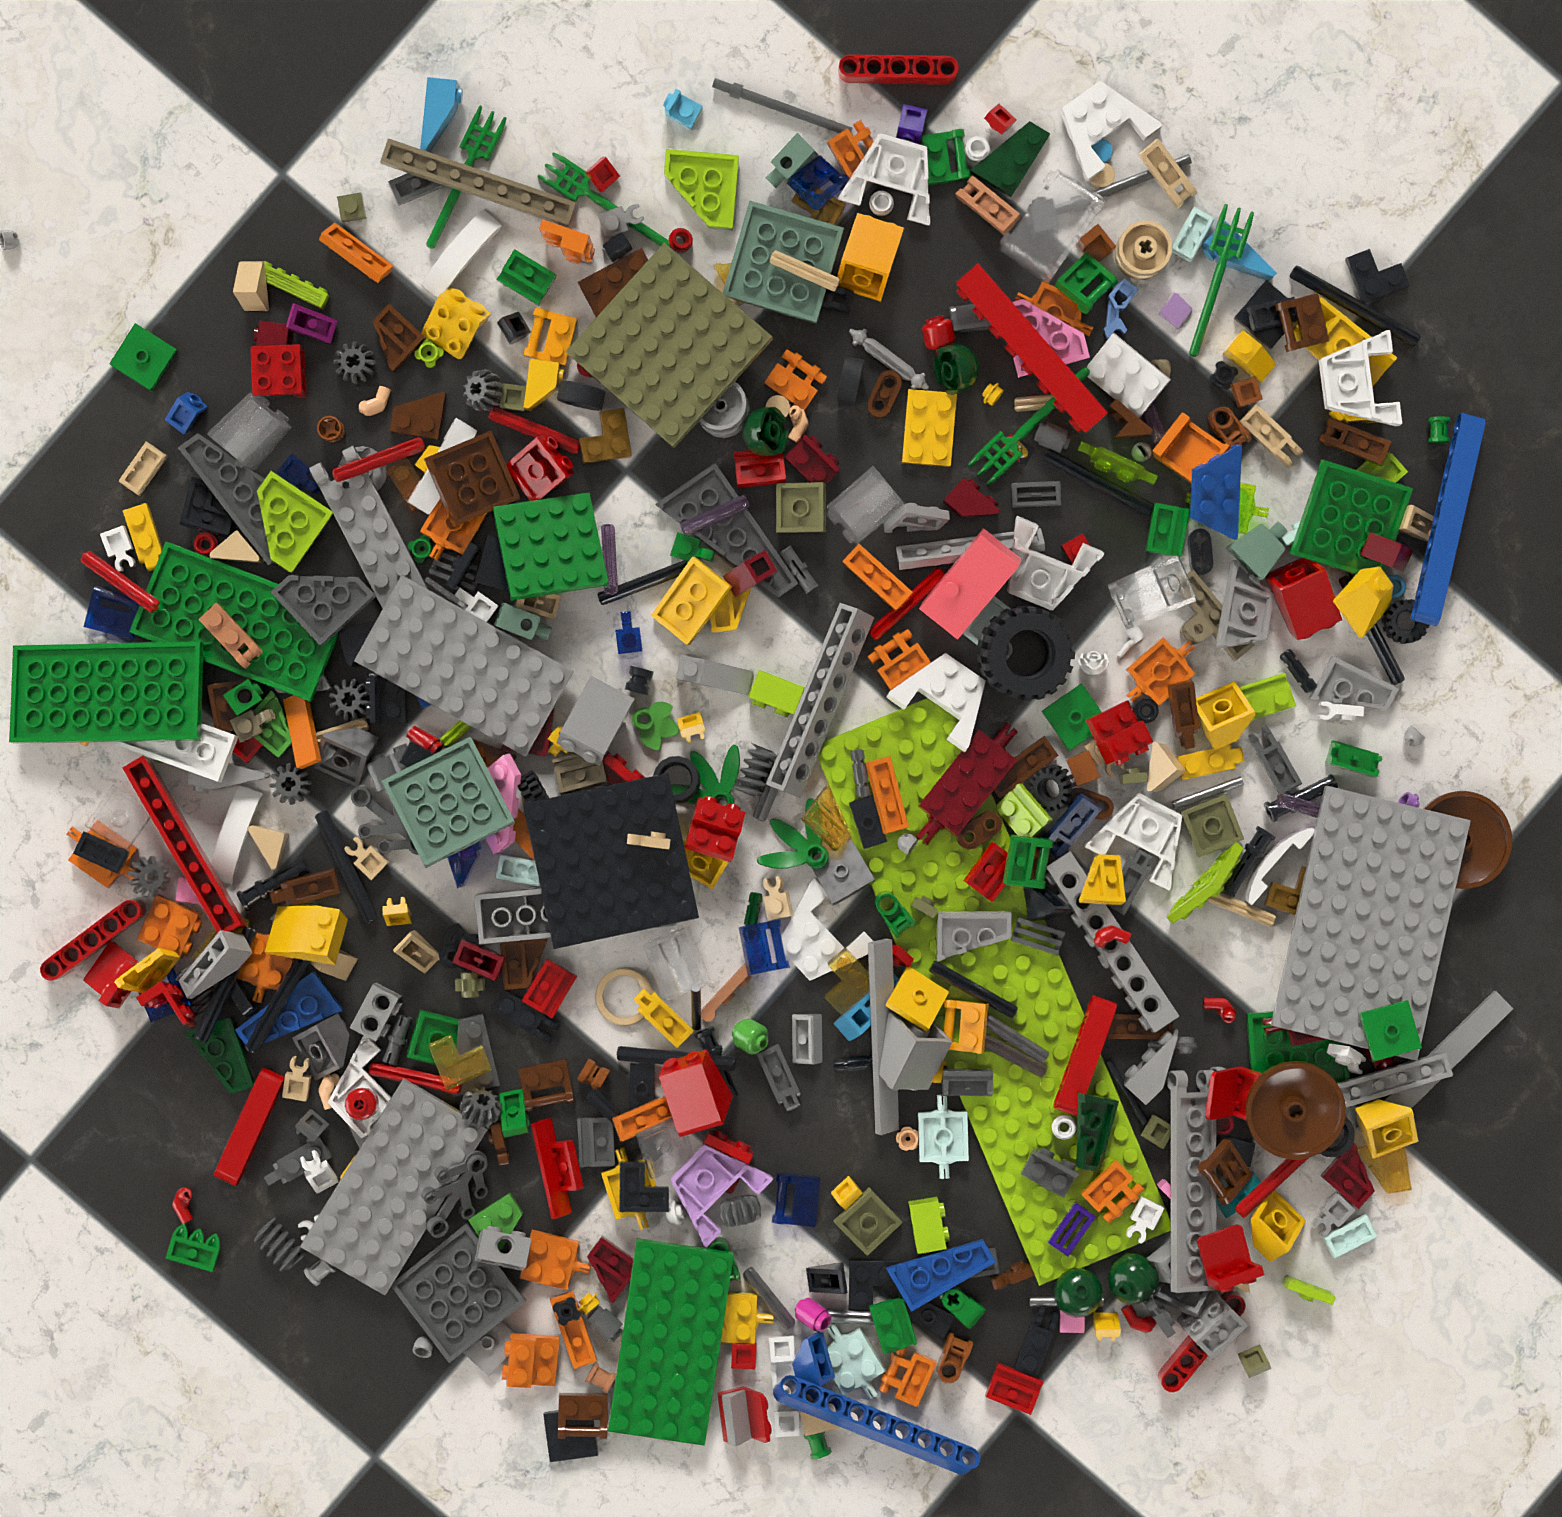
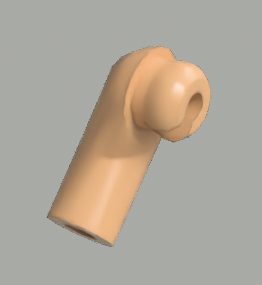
[359,386,391,416]
[788,405,809,443]
[318,1073,340,1110]

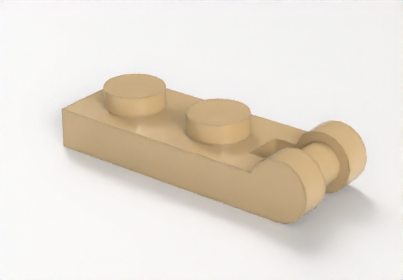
[1138,139,1197,209]

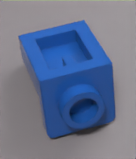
[165,392,208,434]

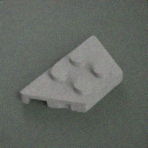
[1215,560,1274,649]

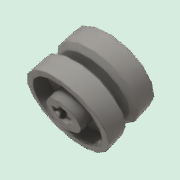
[699,382,751,438]

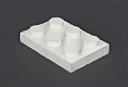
[1087,333,1171,418]

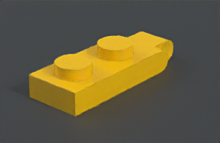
[123,503,163,572]
[1176,744,1245,780]
[634,988,694,1048]

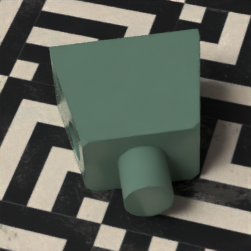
[766,133,820,188]
[1226,522,1288,581]
[494,603,552,641]

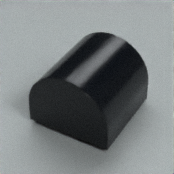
[602,233,633,263]
[497,311,531,345]

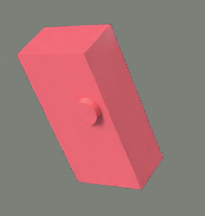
[919,528,1022,639]

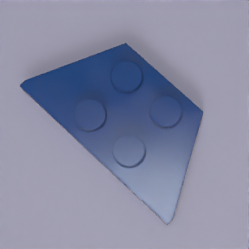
[1190,445,1242,540]

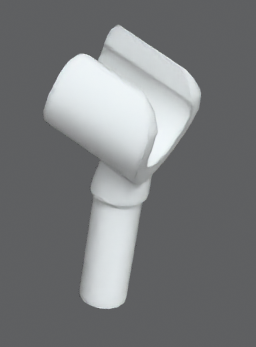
[1117,626,1143,658]

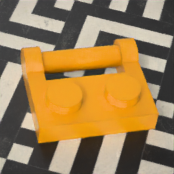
[523,308,578,367]
[943,999,989,1054]

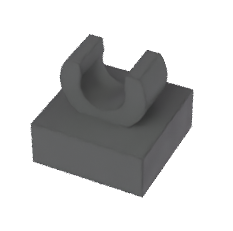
[295,1109,329,1143]

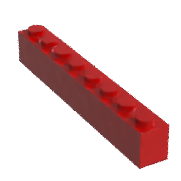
[956,263,1108,433]
[122,755,247,933]

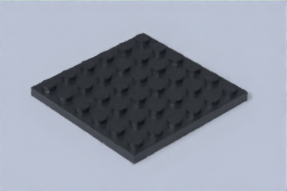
[523,773,699,949]

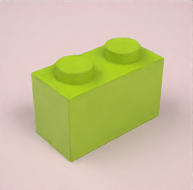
[749,670,805,718]
[908,1197,950,1254]

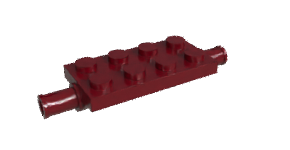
[915,723,1018,846]

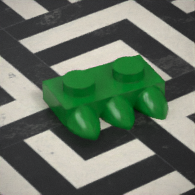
[166,1224,221,1272]

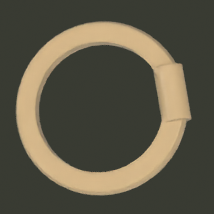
[596,968,654,1025]

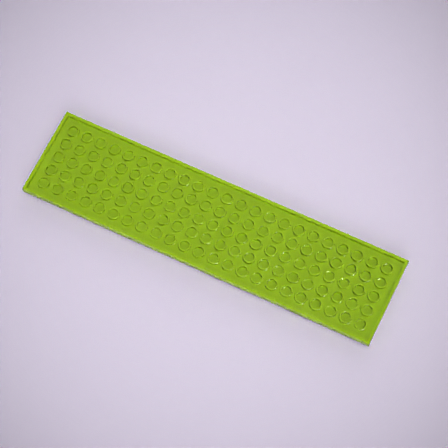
[817,698,1171,1286]

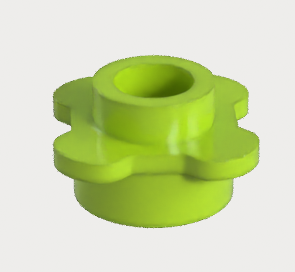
[415,339,444,368]

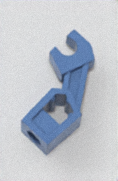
[1103,278,1138,340]

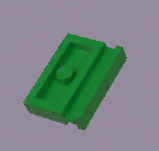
[496,249,557,306]
[1145,503,1190,558]
[869,1296,917,1354]

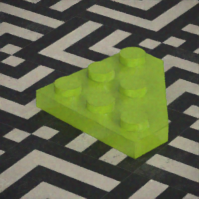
[664,149,739,230]
[257,471,333,574]
[1166,842,1244,924]

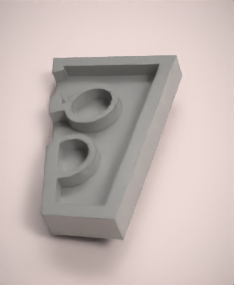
[1309,655,1399,710]
[937,911,1011,961]

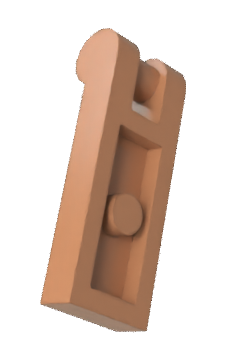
[955,176,1021,236]
[199,603,263,669]
[701,963,752,1022]

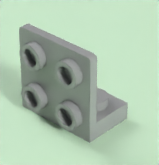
[1176,1290,1248,1360]

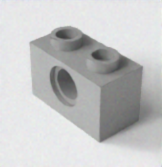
[474,1226,531,1270]

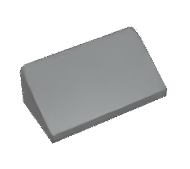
[792,1014,823,1064]
[722,1390,751,1446]

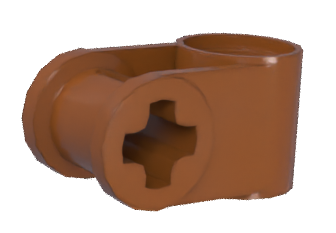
[1207,407,1252,449]
[936,1332,973,1384]

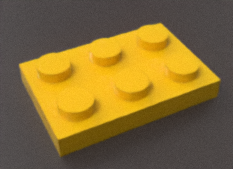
[902,389,957,467]
[651,557,732,645]

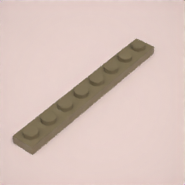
[380,138,576,227]

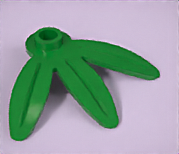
[671,744,740,805]
[757,798,829,869]

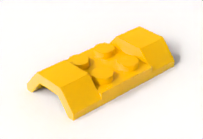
[1294,297,1397,388]

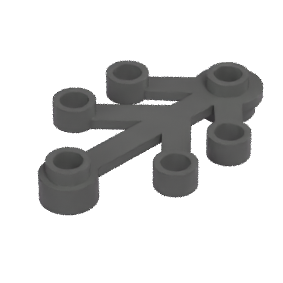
[351,787,419,855]
[421,1151,488,1238]

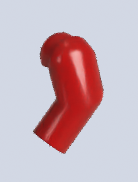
[1094,925,1131,947]
[1203,998,1236,1023]
[172,1187,193,1224]
[1121,1304,1156,1333]

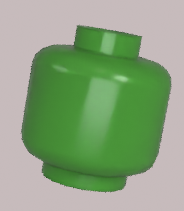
[732,1018,769,1055]

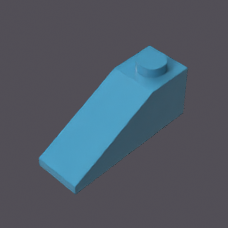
[420,77,463,153]
[1201,221,1277,281]
[833,973,899,1042]

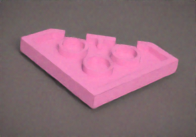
[1012,299,1090,378]
[485,754,521,855]

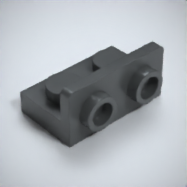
[1020,1147,1079,1198]

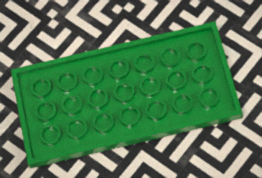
[129,542,338,702]
[9,641,204,744]
[608,1238,734,1446]

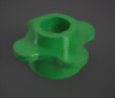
[408,535,436,563]

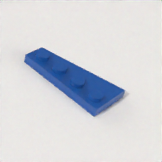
[235,971,344,1045]
[886,1239,996,1312]

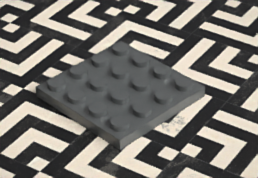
[391,1223,527,1363]

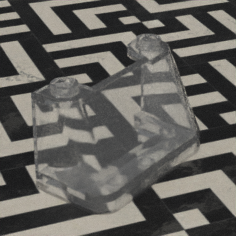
[1000,169,1107,284]

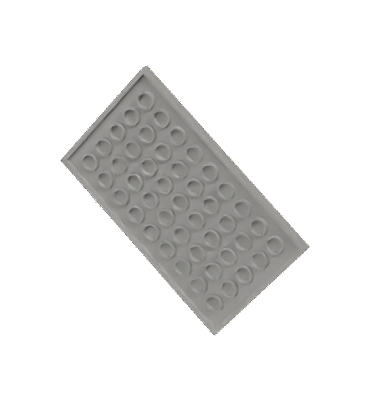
[1271,786,1471,1061]

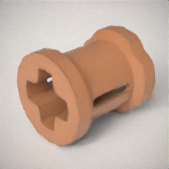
[585,1362,616,1394]

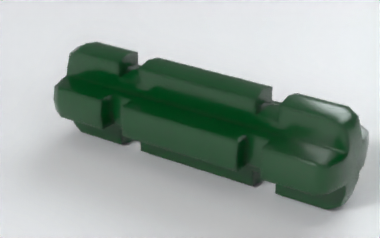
[741,892,763,940]

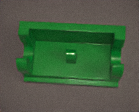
[1325,740,1382,777]

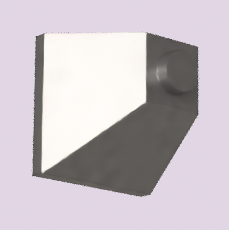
[314,727,379,787]
[292,1013,350,1081]

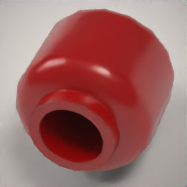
[922,315,956,353]
[345,1088,379,1120]

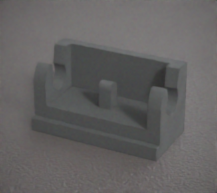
[949,304,991,334]
[942,1068,993,1096]

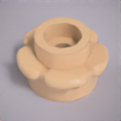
[896,1127,919,1151]

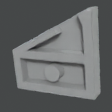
[884,503,950,533]

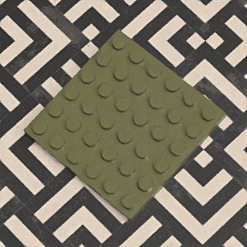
[566,243,773,448]

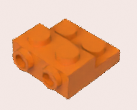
[539,220,595,265]
[137,894,203,959]
[502,1333,560,1388]

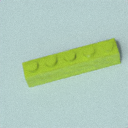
[264,261,330,310]

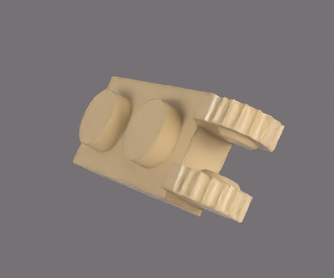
[1239,404,1303,468]

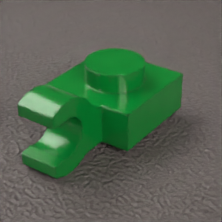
[670,532,715,562]

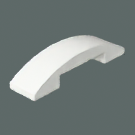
[421,210,502,298]
[408,418,477,515]
[211,785,263,885]
[1244,827,1315,905]
[769,1336,800,1437]

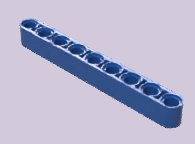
[1411,413,1485,626]
[773,1375,980,1475]

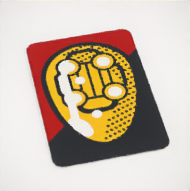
[1001,434,1034,465]

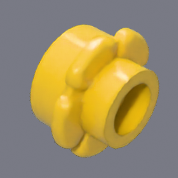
[982,383,1004,406]
[578,1293,600,1315]

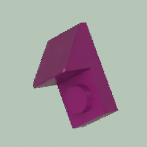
[286,304,338,343]

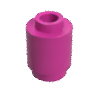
[795,1298,832,1332]

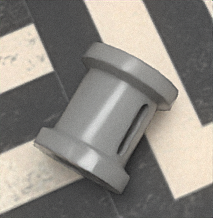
[304,1259,337,1286]

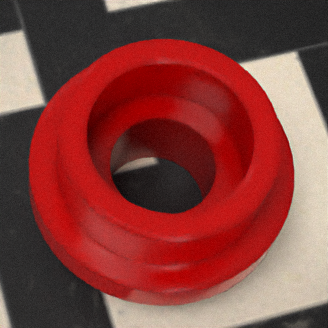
[668,228,693,253]
[193,532,219,557]

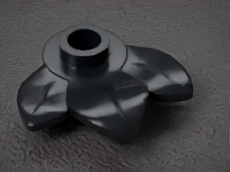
[439,923,482,971]

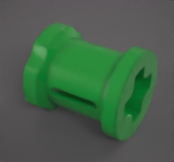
[1428,417,1451,444]
[804,1432,832,1459]

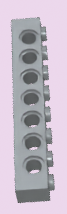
[766,603,874,798]
[1045,851,1179,1033]

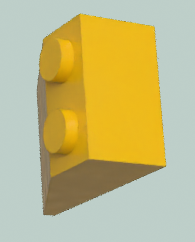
[265,906,348,965]

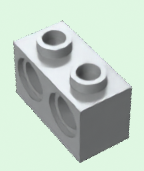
[350,982,402,1041]

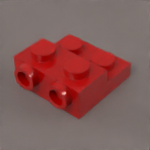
[506,434,574,501]
[1085,700,1153,765]
[684,796,746,863]

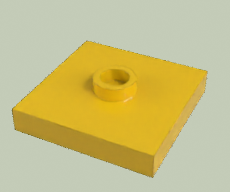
[885,967,949,1032]

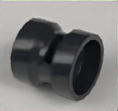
[625,666,654,695]

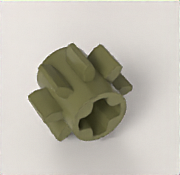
[455,971,485,998]

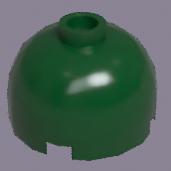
[933,344,979,395]
[742,407,788,456]
[1108,1253,1159,1304]
[1053,1268,1103,1318]

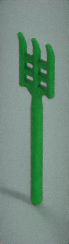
[426,105,507,249]
[537,152,671,248]
[1189,204,1254,357]
[968,367,1090,486]

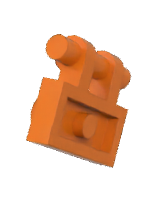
[826,120,874,180]
[764,349,828,411]
[867,629,931,690]
[1081,1159,1145,1224]
[879,1348,937,1407]

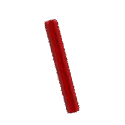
[489,406,580,454]
[332,437,425,482]
[81,551,160,613]
[868,568,945,640]
[369,1062,463,1094]
[1235,1158,1308,1218]

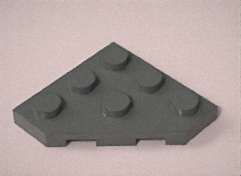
[271,575,376,646]

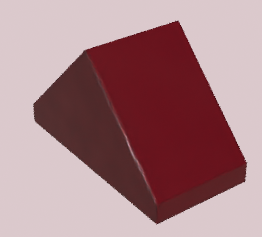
[1360,532,1413,572]
[452,940,506,981]

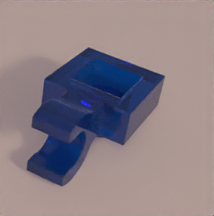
[277,453,320,494]
[615,611,643,654]

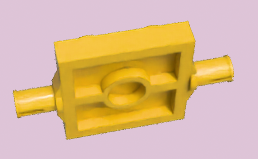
[601,1148,657,1230]
[721,1292,773,1344]

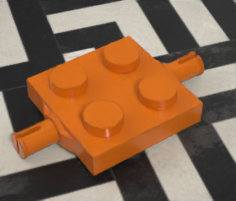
[1014,281,1093,336]
[420,498,487,561]
[1125,637,1195,706]
[66,820,138,889]
[237,933,295,1003]
[520,1229,591,1290]

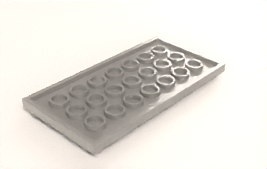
[354,575,574,757]
[300,1078,488,1295]

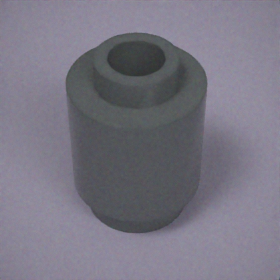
[1034,422,1072,452]
[587,1306,623,1342]

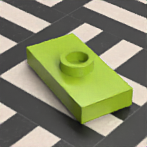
[1282,1275,1336,1305]

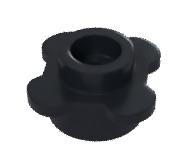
[1210,361,1238,389]
[553,1297,581,1326]

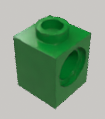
[223,679,264,717]

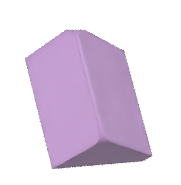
[1158,293,1193,329]

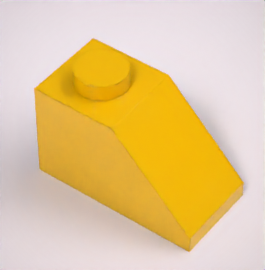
[1222,330,1276,384]
[524,359,565,411]

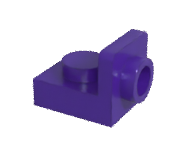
[896,104,927,144]

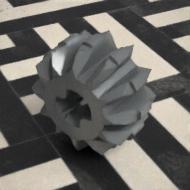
[334,341,376,384]
[462,369,504,412]
[329,679,370,720]
[269,763,312,805]
[127,856,170,898]
[460,1086,502,1129]
[720,1195,761,1227]

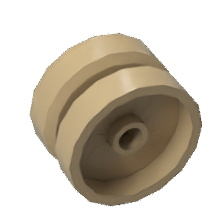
[1114,221,1172,280]

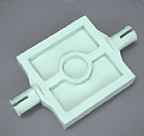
[918,1094,969,1179]
[827,1323,885,1399]

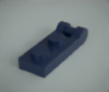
[1041,793,1102,858]

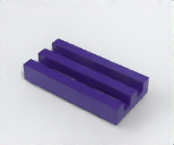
[1047,1202,1096,1257]

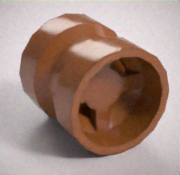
[317,416,345,443]
[577,1058,610,1090]

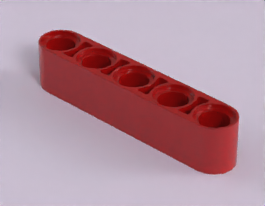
[838,55,959,85]
[40,899,146,981]
[1053,995,1117,1117]
[214,1067,285,1186]
[1158,1290,1246,1393]

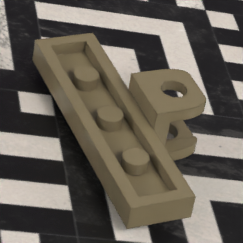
[1173,570,1255,661]

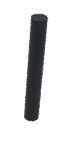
[691,983,701,1030]
[1104,1059,1149,1126]

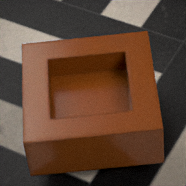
[1230,376,1263,408]

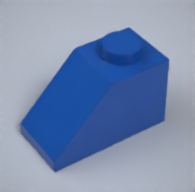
[792,1331,835,1386]

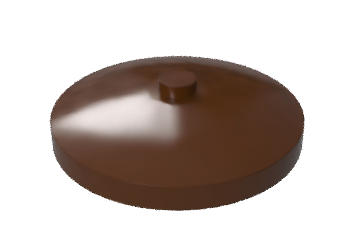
[1423,791,1512,889]
[1245,1061,1346,1160]

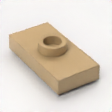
[118,441,168,496]

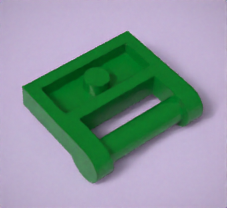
[921,129,971,186]
[1055,252,1118,314]
[1003,835,1054,889]

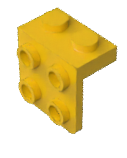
[421,287,491,359]

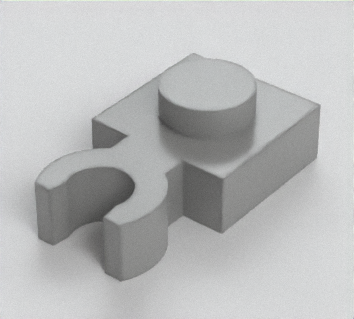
[598,204,644,238]
[1311,1192,1355,1237]

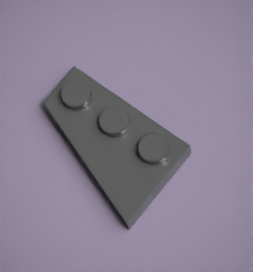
[452,1013,500,1097]

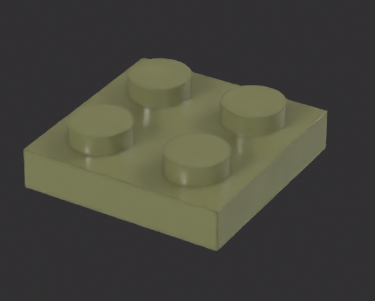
[776,482,826,533]
[1180,794,1244,857]
[833,1187,903,1256]

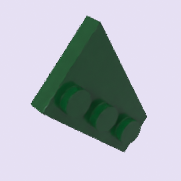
[970,121,1050,198]
[184,1016,255,1094]
[1076,1092,1119,1172]

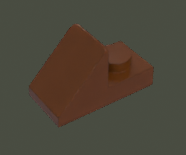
[1107,399,1153,440]

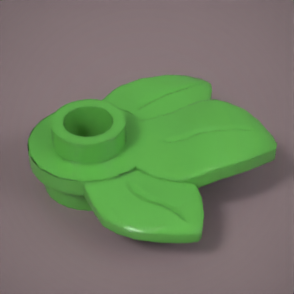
[632,702,679,750]

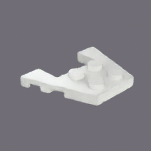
[1060,81,1162,182]
[838,133,930,226]
[1319,330,1402,426]
[1007,516,1104,611]
[886,653,985,752]
[1084,793,1183,891]
[777,878,874,981]
[328,1036,391,1138]

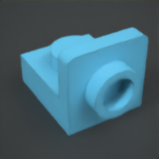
[663,89,703,129]

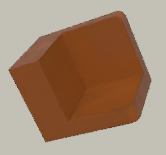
[1076,224,1116,262]
[1067,750,1100,787]

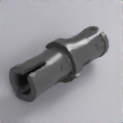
[779,545,819,594]
[382,1014,413,1065]

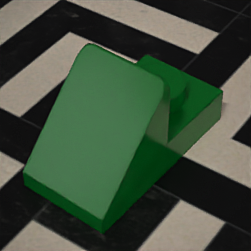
[499,1089,530,1138]

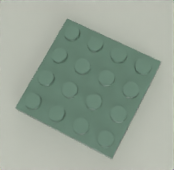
[723,201,844,324]
[382,736,515,868]

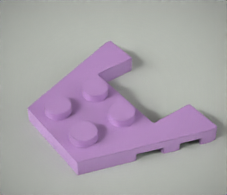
[670,1143,773,1247]

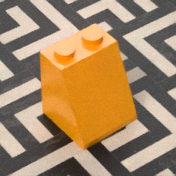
[837,213,904,302]

